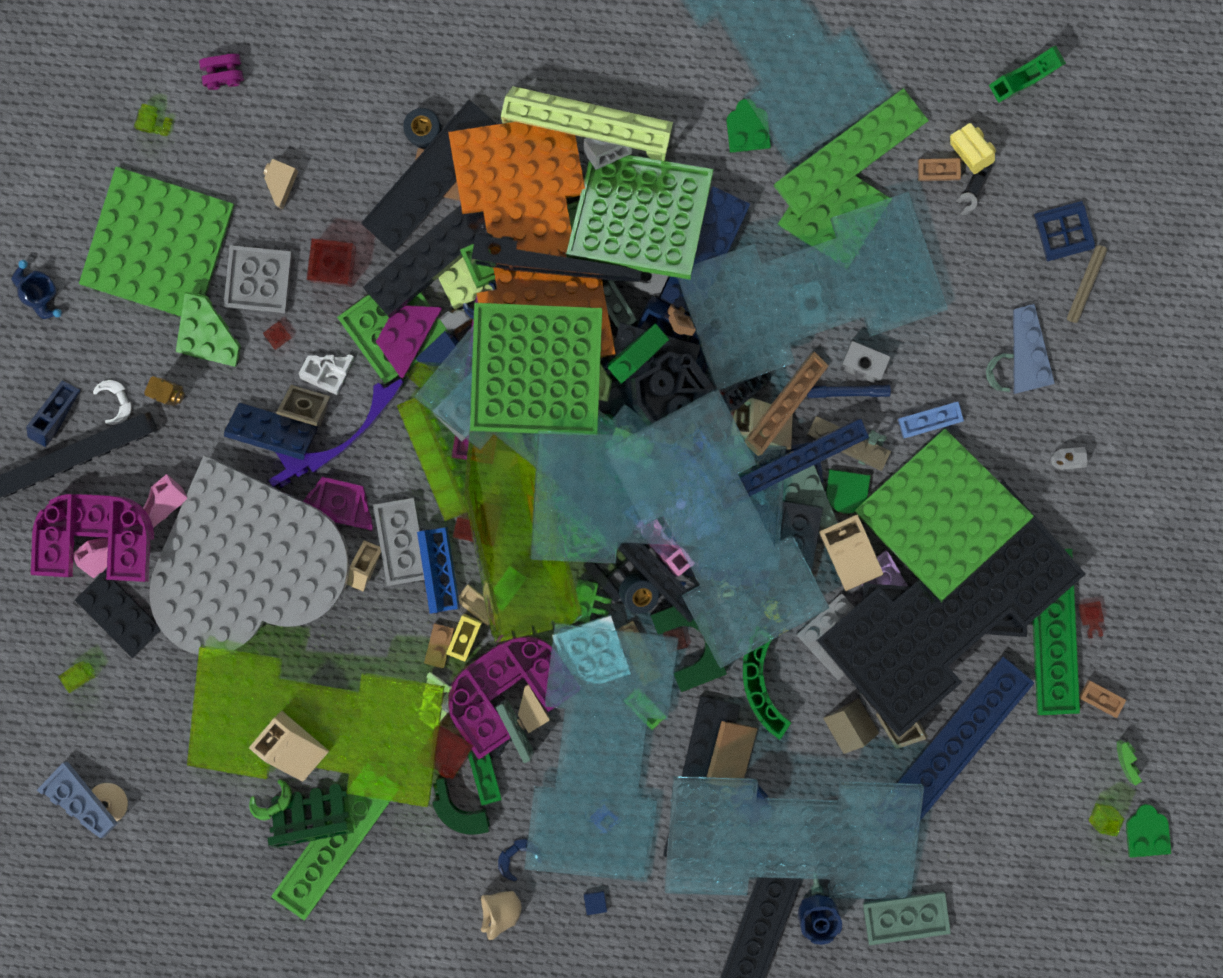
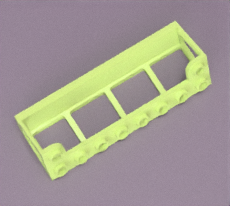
[501,86,673,161]

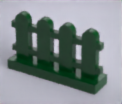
[267,784,354,848]

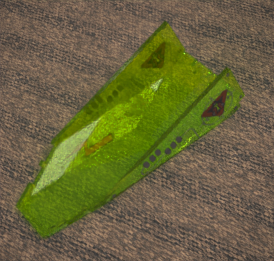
[464,429,583,643]

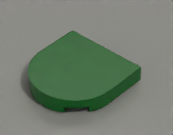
[826,470,870,514]

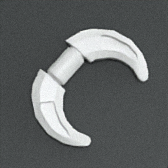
[93,380,132,425]

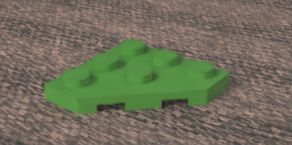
[175,291,241,367]

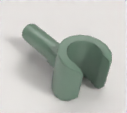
[811,870,824,896]

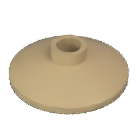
[91,783,128,821]

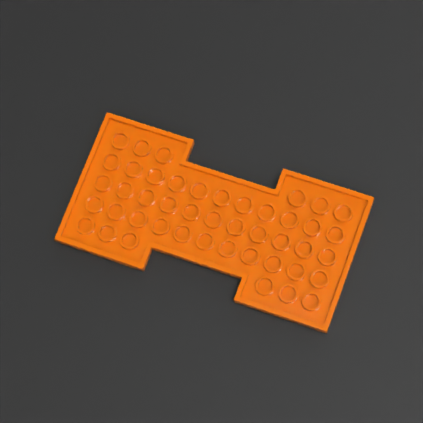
[448,122,615,358]

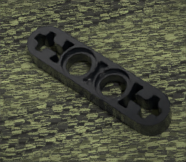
[719,366,771,413]

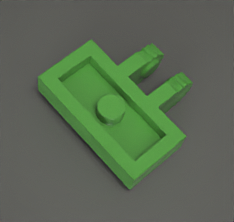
[569,579,612,623]

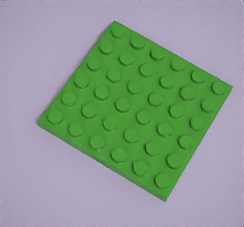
[566,155,714,280]
[79,167,234,317]
[470,303,602,436]
[854,429,1034,602]

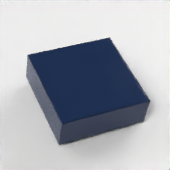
[584,890,607,915]

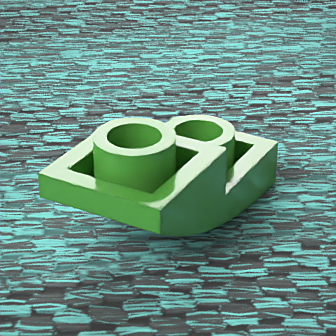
[1117,740,1142,786]

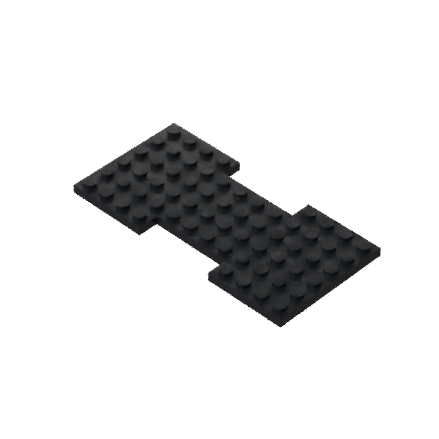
[816,480,1086,737]

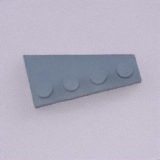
[1013,304,1055,394]
[37,762,118,838]

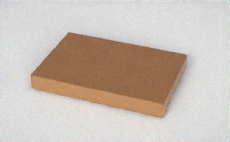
[706,721,757,787]

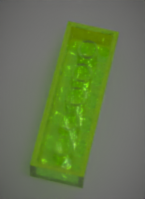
[396,396,473,521]

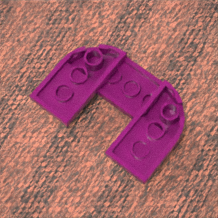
[31,494,154,582]
[448,635,582,759]

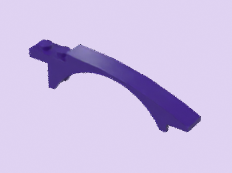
[269,379,405,488]

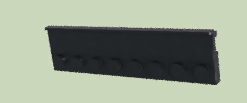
[361,99,497,253]

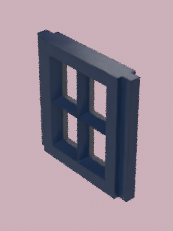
[1034,201,1095,262]

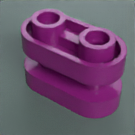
[199,54,244,90]

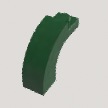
[432,775,490,835]

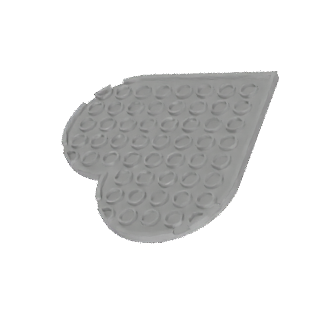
[149,455,350,656]

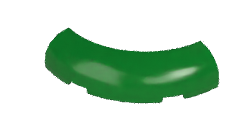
[742,625,791,740]

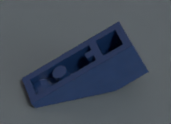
[26,380,80,447]

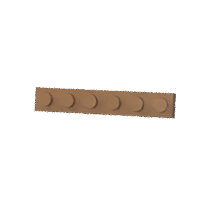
[743,352,828,456]

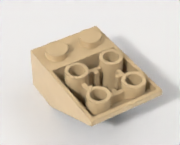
[729,397,793,450]
[819,515,884,591]
[249,711,329,782]

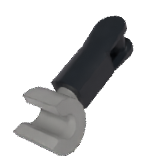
[956,164,993,215]

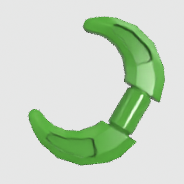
[249,780,292,820]

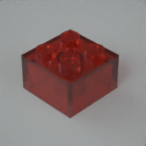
[307,238,356,287]

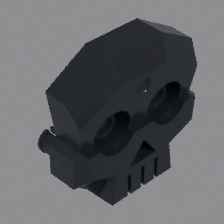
[631,352,718,439]

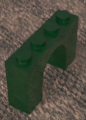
[650,596,729,693]

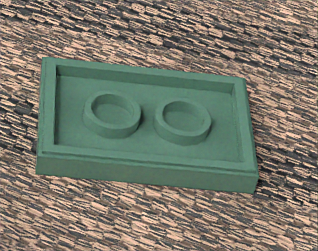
[496,699,534,763]

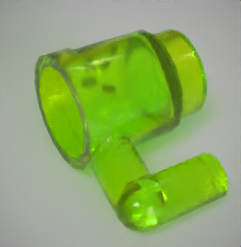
[133,104,173,136]

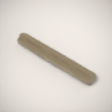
[1067,245,1107,323]

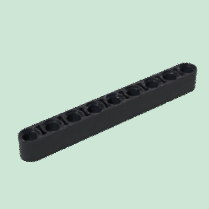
[0,412,158,498]

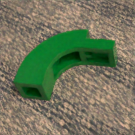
[989,46,1066,103]

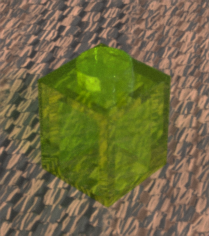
[58,661,95,693]
[1088,803,1125,837]

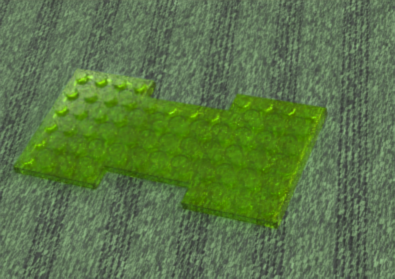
[187,645,445,808]

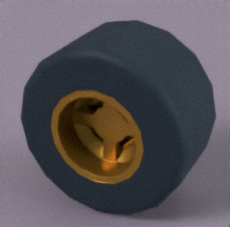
[403,108,442,148]
[619,573,659,614]

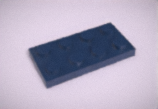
[224,403,318,460]

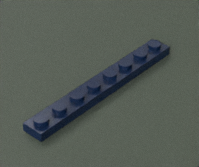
[714,419,869,509]

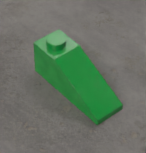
[607,323,669,383]

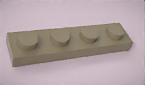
[807,416,891,471]

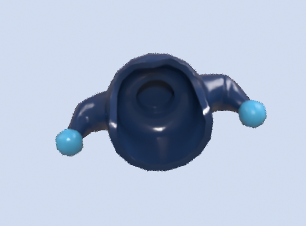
[11,260,62,319]

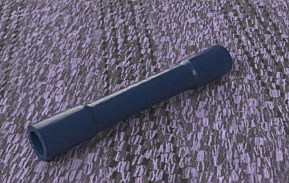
[807,384,891,398]

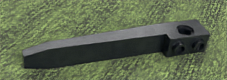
[471,233,641,282]

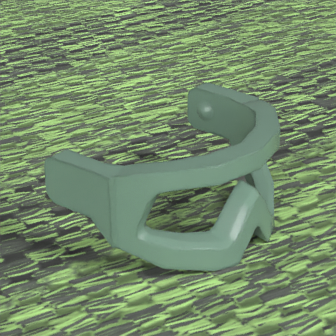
[986,353,1014,392]
[858,430,887,465]

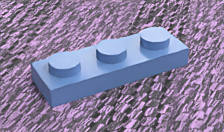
[898,402,964,439]

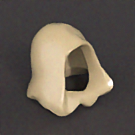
[481,891,522,940]

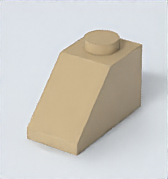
[264,159,298,209]
[347,540,381,592]
[517,684,550,733]

